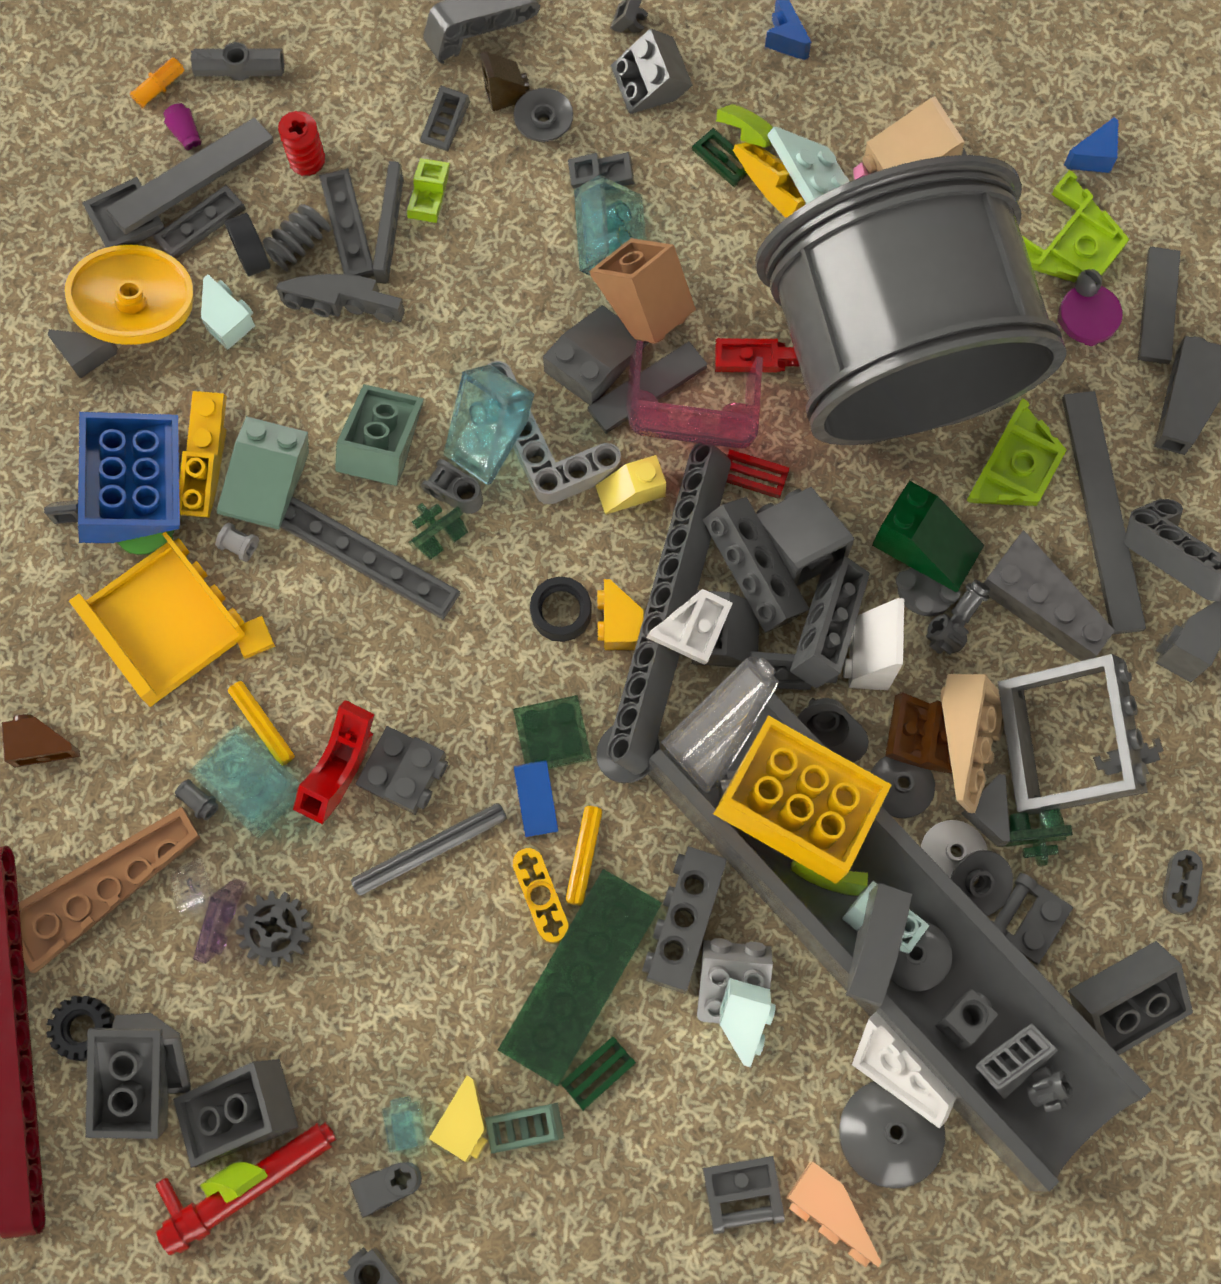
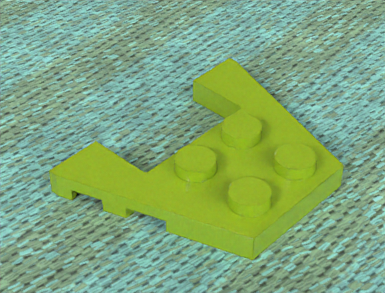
[1022,170,1129,283]

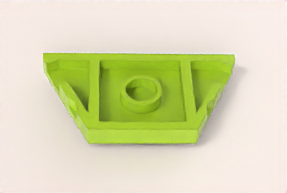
[966,398,1067,506]

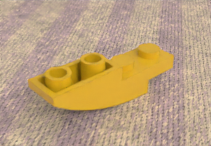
[179,391,227,518]

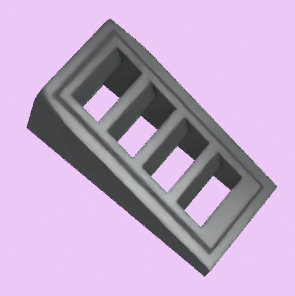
[420,85,471,152]
[975,1023,1058,1099]

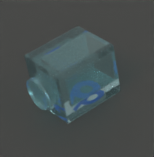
[382,1096,428,1153]

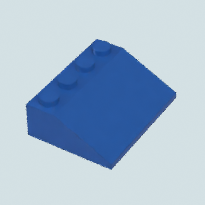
[78,412,180,543]

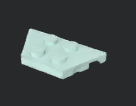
[767,127,850,204]

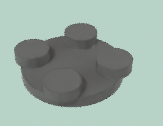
[895,568,960,617]

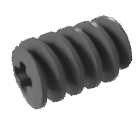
[263,204,331,271]

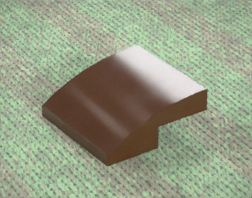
[885,692,952,774]

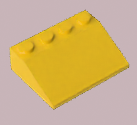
[713,715,891,884]

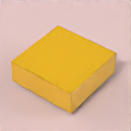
[237,616,275,659]

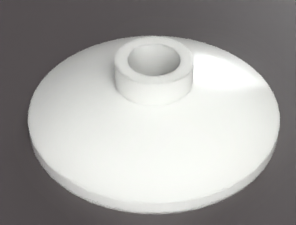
[921,820,987,881]

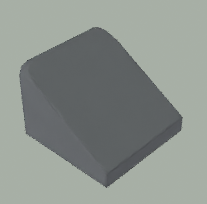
[44,500,78,524]

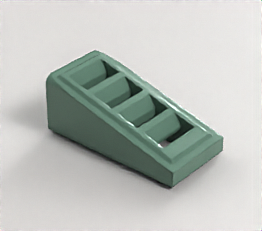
[485,1103,564,1154]

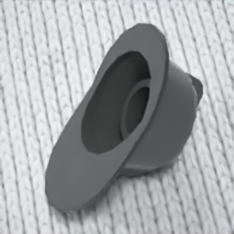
[797,698,869,763]

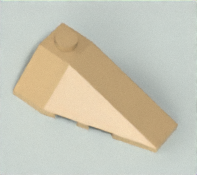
[941,674,1004,813]

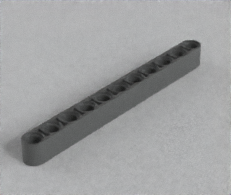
[607,440,731,774]

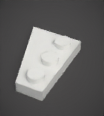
[852,1011,956,1128]

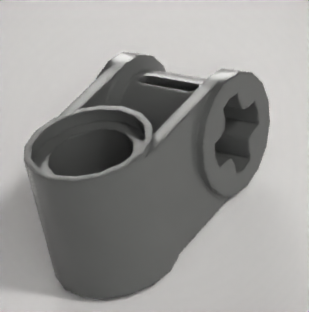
[421,459,483,514]
[349,1162,422,1218]

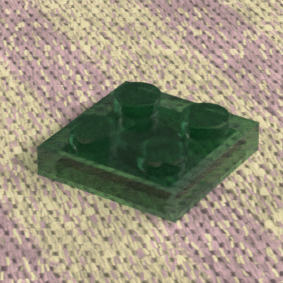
[513,695,592,769]

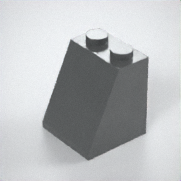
[756,487,855,586]

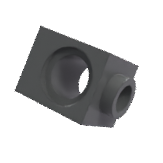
[935,989,999,1051]
[343,1247,403,1284]

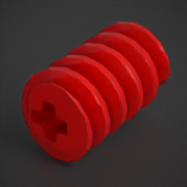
[278,111,326,176]

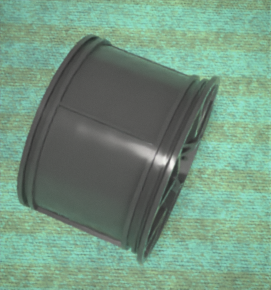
[755,155,1067,445]

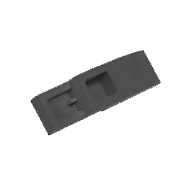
[276,274,405,323]

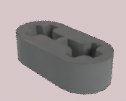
[1162,850,1203,915]

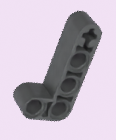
[423,0,540,64]
[1124,499,1221,602]

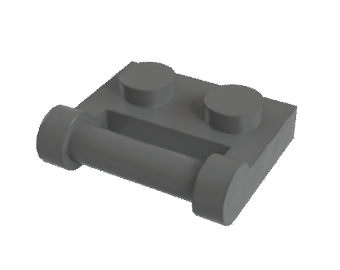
[992,873,1073,965]
[702,1156,785,1235]

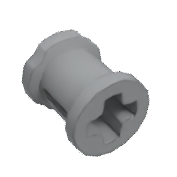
[215,523,259,562]

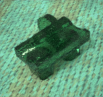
[408,503,468,560]
[1005,809,1073,866]

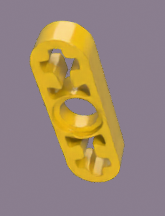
[513,848,569,944]

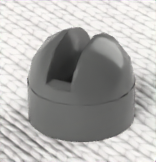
[1075,269,1102,297]

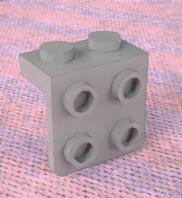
[697,938,773,1023]

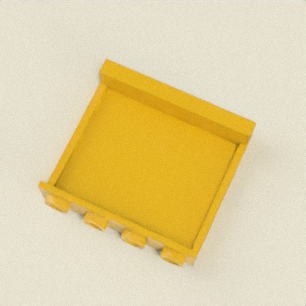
[69,532,245,707]

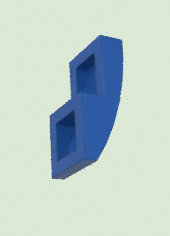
[514,760,558,837]

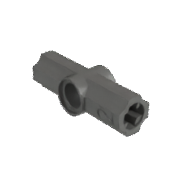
[191,42,285,81]

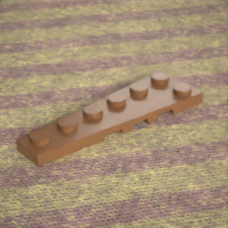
[19,807,201,974]

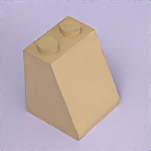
[863,96,965,174]

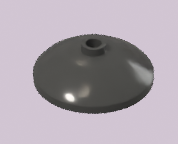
[839,1081,946,1189]

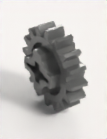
[236,891,313,968]

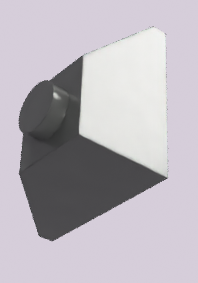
[112,1013,191,1094]

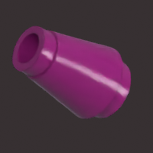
[163,103,202,151]

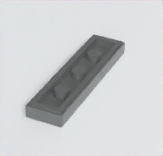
[373,161,404,284]
[319,168,374,278]
[1138,246,1181,365]
[588,341,707,434]

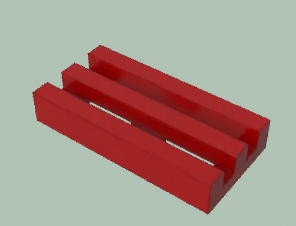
[726,449,790,499]

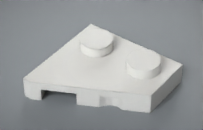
[646,589,732,665]

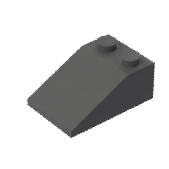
[543,305,649,405]
[1156,601,1221,683]
[85,1028,168,1139]
[173,1059,299,1168]

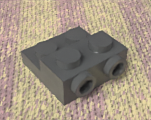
[355,726,448,815]

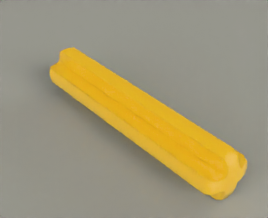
[228,681,295,766]
[565,806,602,905]

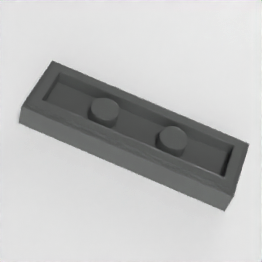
[153,185,246,259]

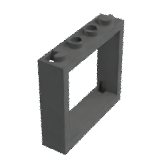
[997,654,1149,815]

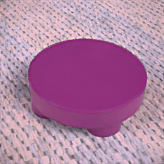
[1057,286,1123,346]

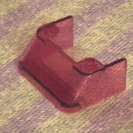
[626,340,763,449]

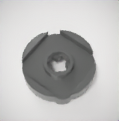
[1093,738,1164,775]

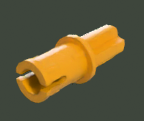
[129,57,184,109]

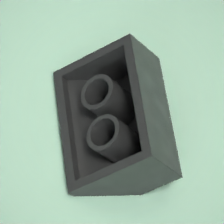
[1068,941,1193,1055]

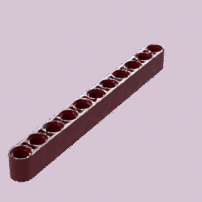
[0,846,46,1239]

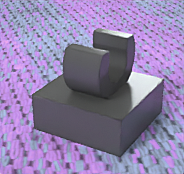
[610,0,648,33]

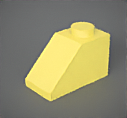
[595,455,666,515]
[429,1076,488,1162]

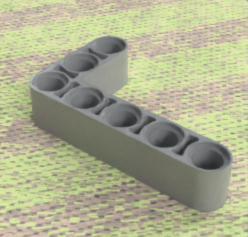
[483,361,621,505]

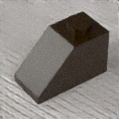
[480,52,530,111]

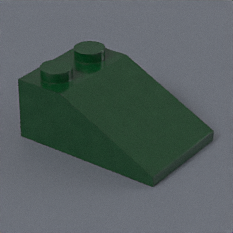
[872,480,985,593]

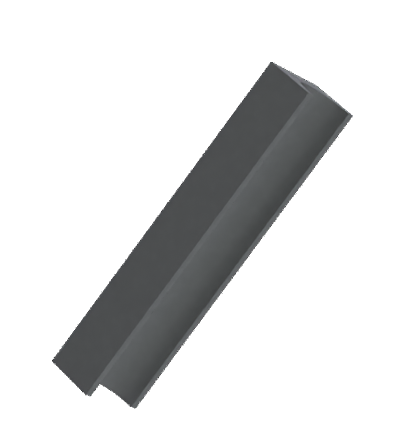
[648,669,1151,1192]

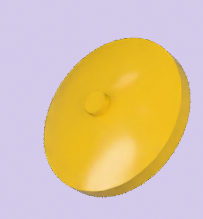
[65,245,194,345]

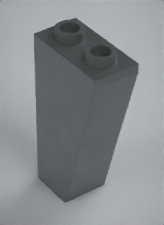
[1154,336,1221,455]

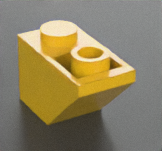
[597,579,644,650]

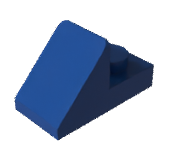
[765,0,811,60]

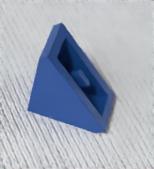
[1064,117,1118,173]

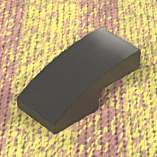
[568,152,635,189]

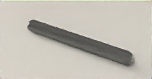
[351,803,507,895]

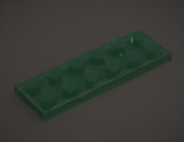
[498,869,662,1087]

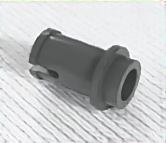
[951,580,991,623]
[175,779,219,820]

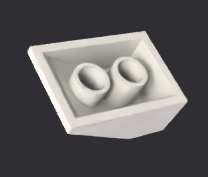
[843,598,904,690]

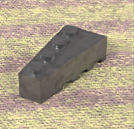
[984,530,1115,661]

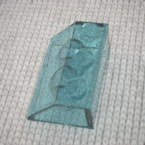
[574,175,646,276]

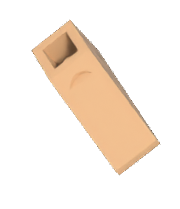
[786,1162,882,1268]

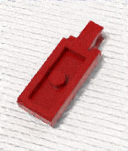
[715,338,799,372]

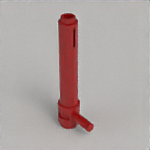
[155,1122,337,1256]

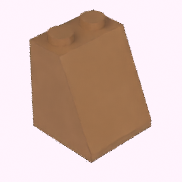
[589,238,696,343]

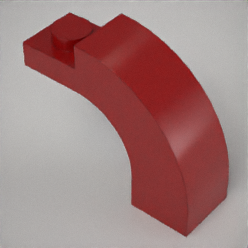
[293,700,375,824]

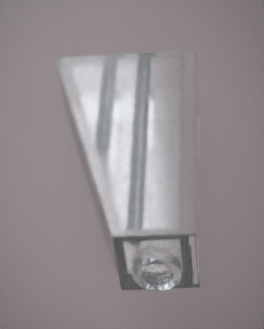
[661,657,779,793]

